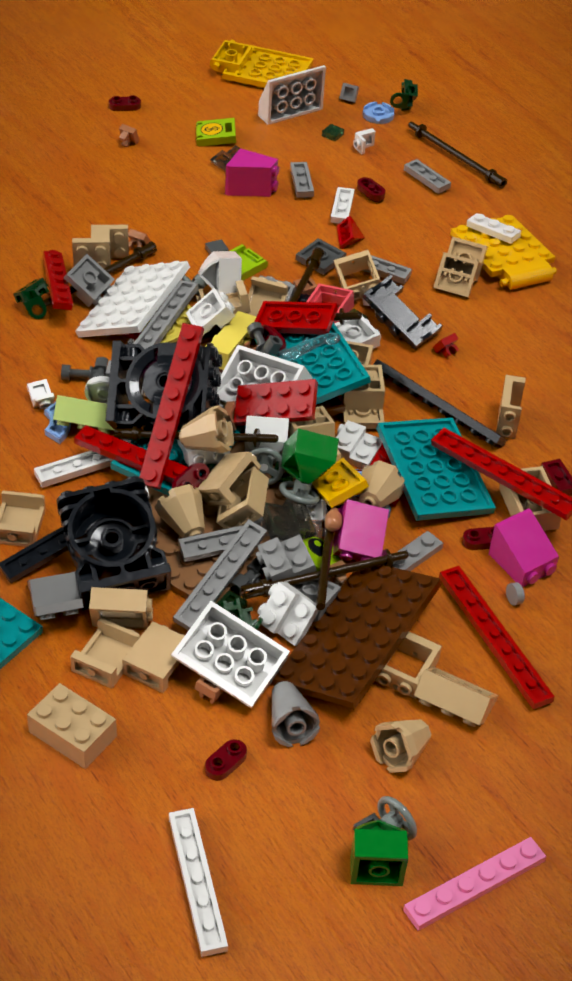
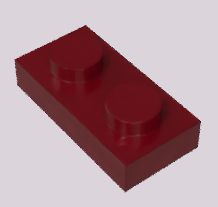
[541,459,572,495]

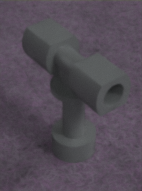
[247,322,283,355]
[61,357,108,381]
[229,557,265,597]

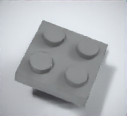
[27,572,84,620]

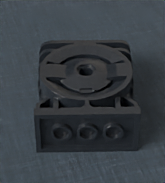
[106,341,223,433]
[56,476,171,610]

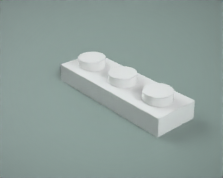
[330,187,355,224]
[466,213,521,244]

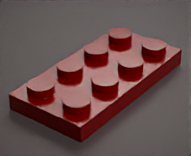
[254,301,338,335]
[233,379,318,426]

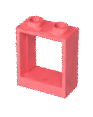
[306,284,354,324]

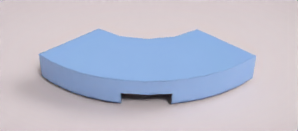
[44,402,71,444]

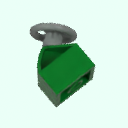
[279,428,339,505]
[350,796,417,886]

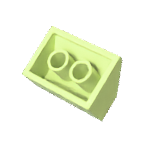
[53,395,114,434]

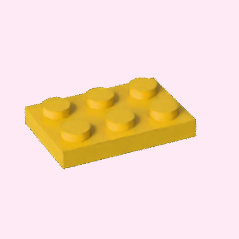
[311,458,369,508]

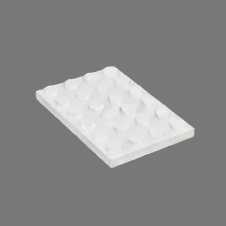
[75,261,190,338]

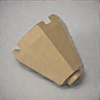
[179,405,234,453]
[359,460,405,508]
[155,484,205,538]
[370,719,431,773]

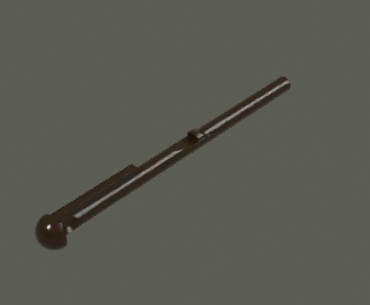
[316,503,341,610]

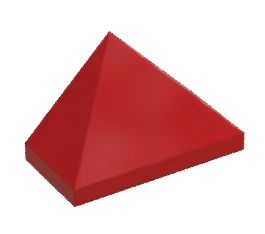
[337,216,365,249]

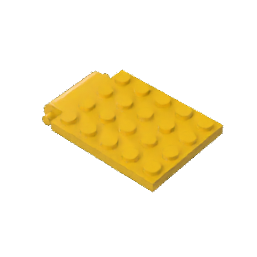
[210,40,314,88]
[450,215,557,290]

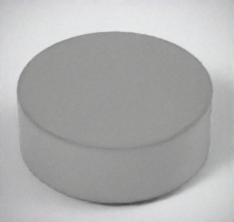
[506,582,525,606]

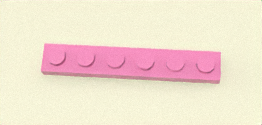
[403,837,546,931]

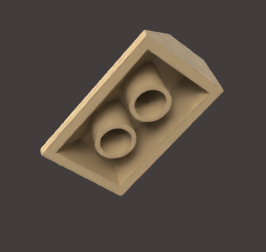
[414,667,499,727]

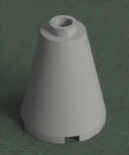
[272,681,320,747]

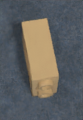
[334,250,381,300]
[216,466,269,529]
[89,587,153,629]
[375,632,442,699]

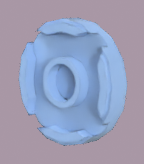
[363,102,394,124]

